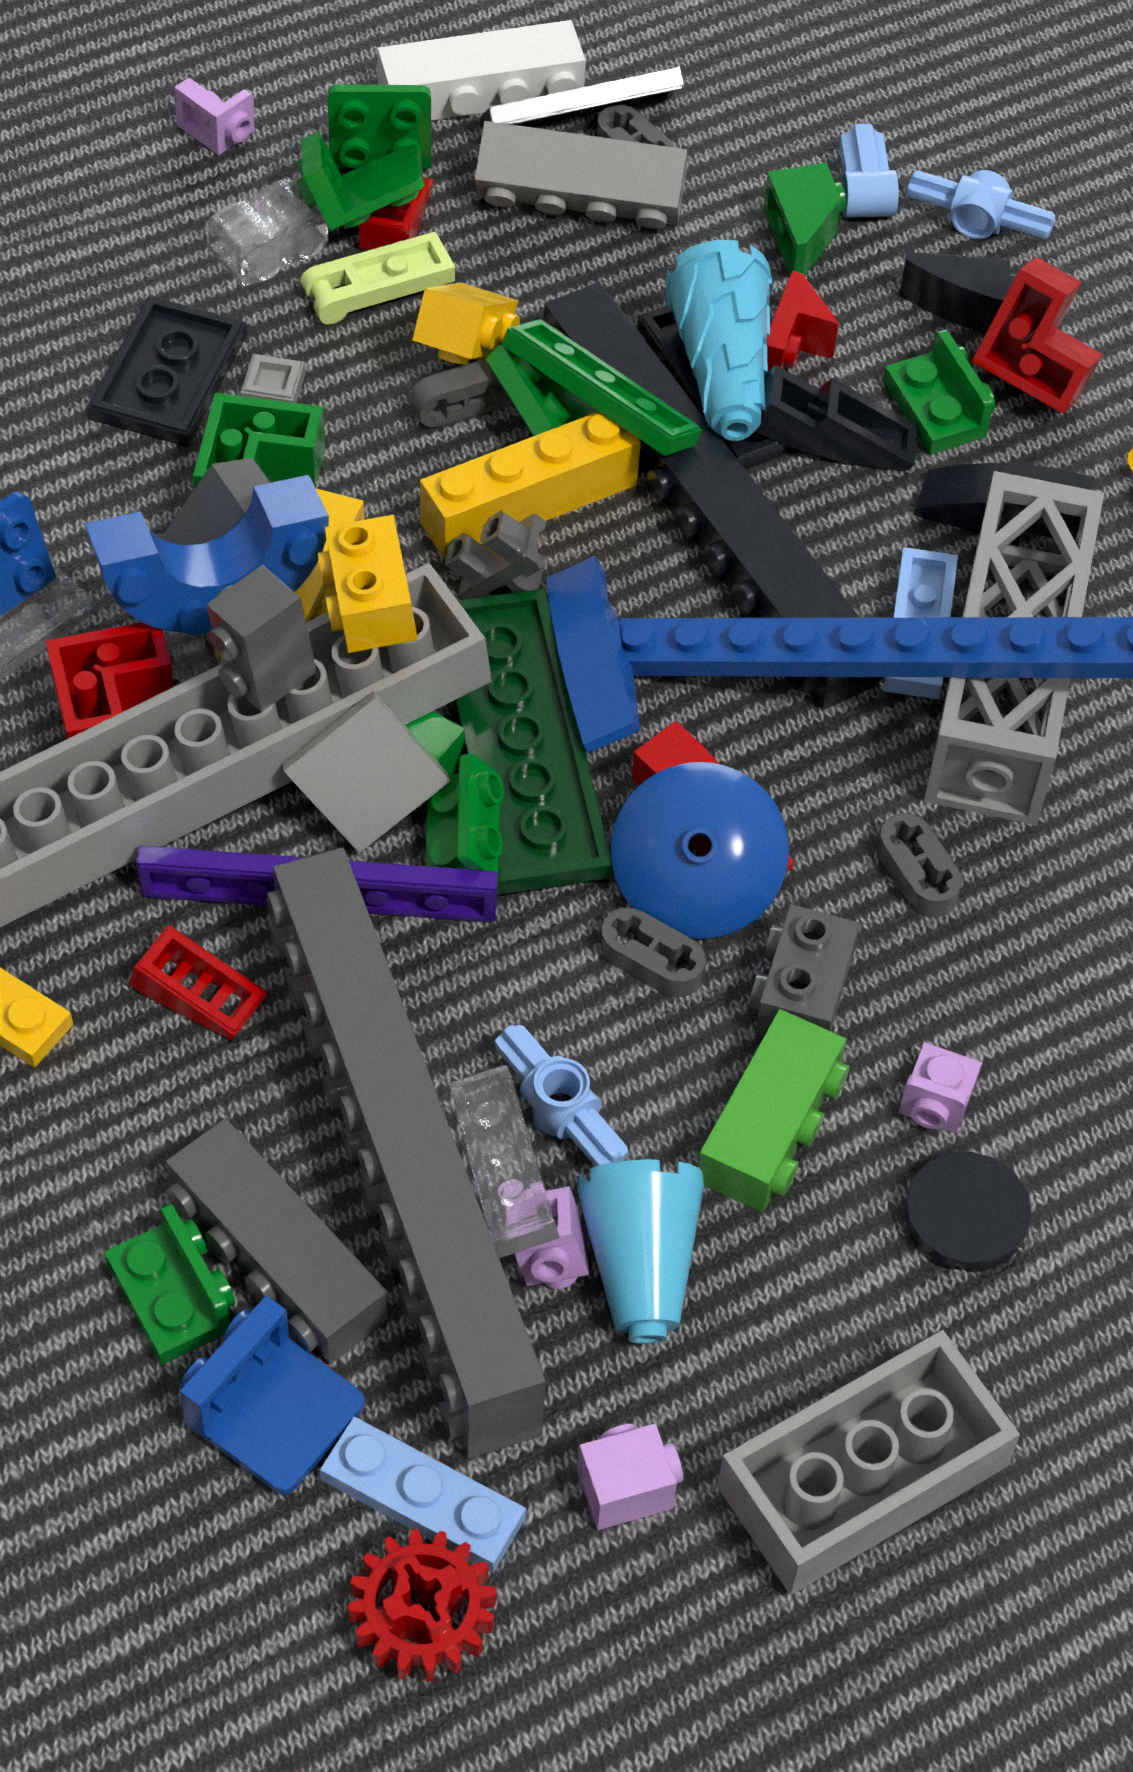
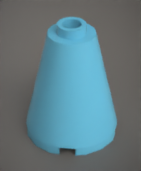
[577,1159,704,1344]

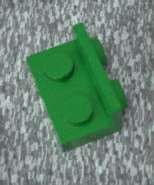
[883,329,995,455]
[485,344,598,436]
[425,753,504,872]
[104,1203,235,1366]

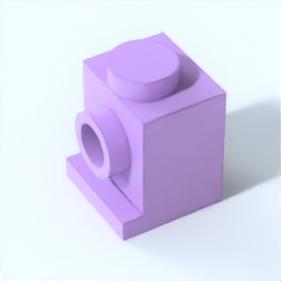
[507,1186,589,1289]

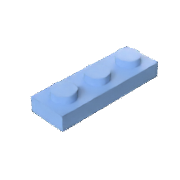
[883,547,958,699]
[320,1416,526,1573]

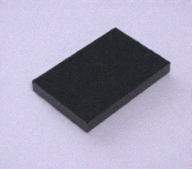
[87,295,247,447]

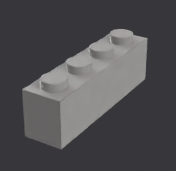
[475,121,687,229]

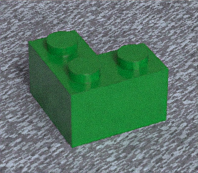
[193,393,325,489]

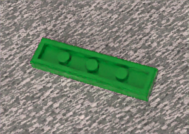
[502,319,702,456]

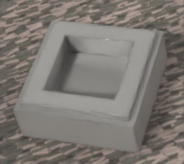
[241,354,305,403]

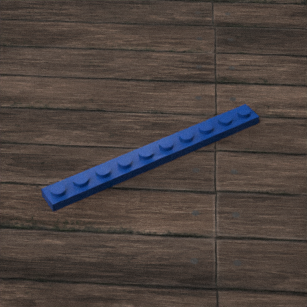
[619,617,1133,678]

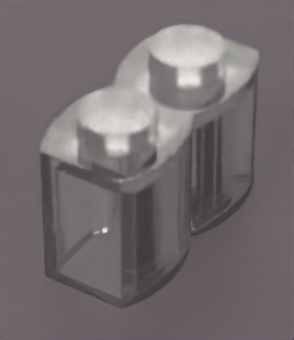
[205,179,328,286]

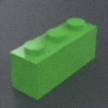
[698,1009,850,1213]

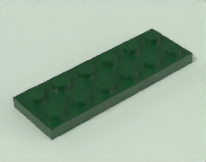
[453,589,613,895]

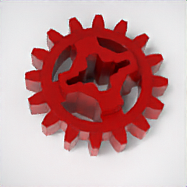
[348,1529,496,1682]

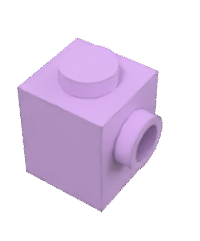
[577,1423,683,1531]

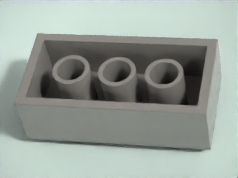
[717,1330,1020,1596]

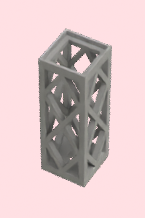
[924,471,1104,825]

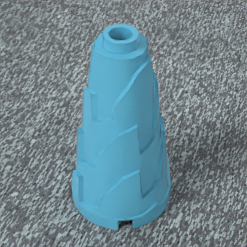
[665,240,773,441]

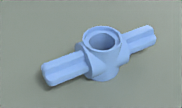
[907,170,1055,239]
[494,1025,628,1167]

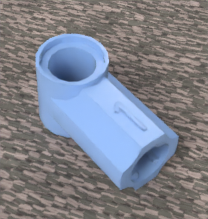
[839,124,899,218]

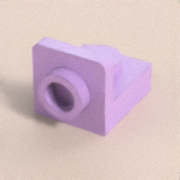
[174,78,255,156]
[899,1042,982,1134]

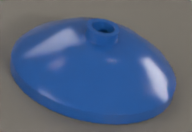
[611,762,789,940]

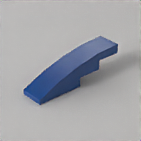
[546,555,640,753]

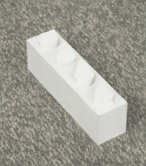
[378,20,586,120]

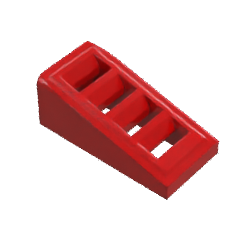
[359,177,434,250]
[128,924,268,1041]

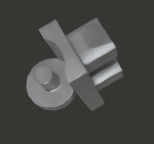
[445,510,546,599]

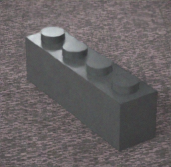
[165,1118,389,1366]

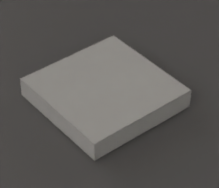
[282,690,450,853]

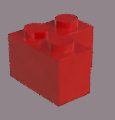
[972,257,1103,414]
[46,622,174,739]

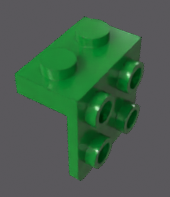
[328,84,431,168]
[297,131,425,231]

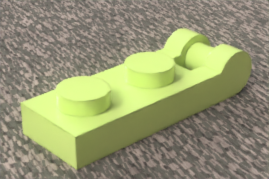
[300,231,455,324]

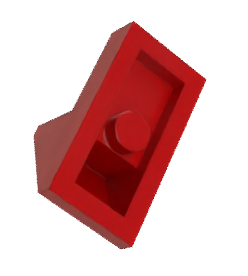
[767,271,838,371]

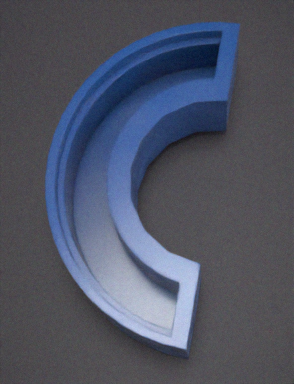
[84,475,329,635]

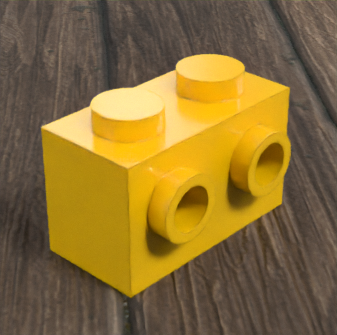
[412,282,520,365]
[318,514,418,653]

